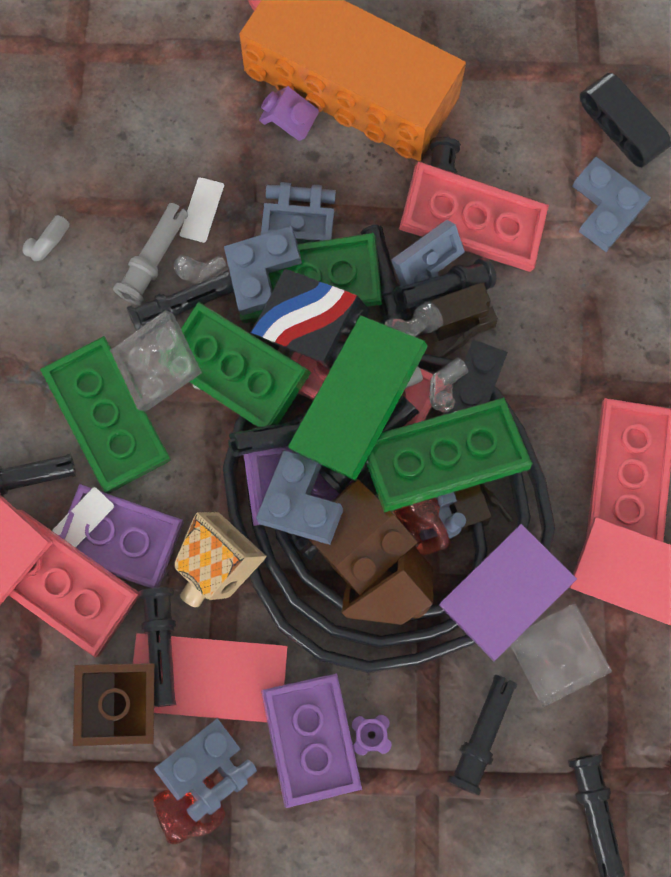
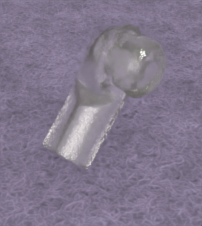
[174,255,228,284]
[429,357,468,412]

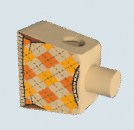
[174,512,266,607]

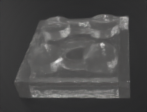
[110,310,202,412]
[511,604,612,707]

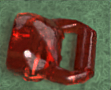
[393,498,449,555]
[153,777,226,844]

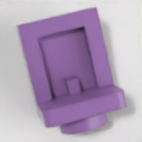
[259,86,319,141]

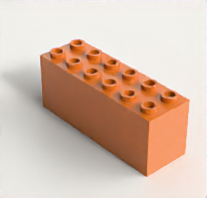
[239,0,466,162]

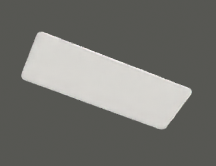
[180,177,224,243]
[52,487,114,547]

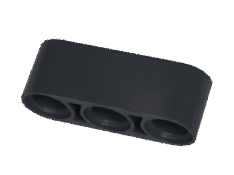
[579,73,671,168]

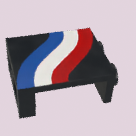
[251,269,370,371]

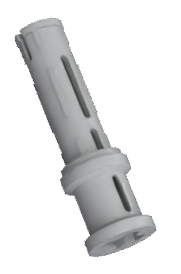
[113,203,188,305]

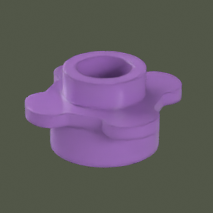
[352,715,392,755]

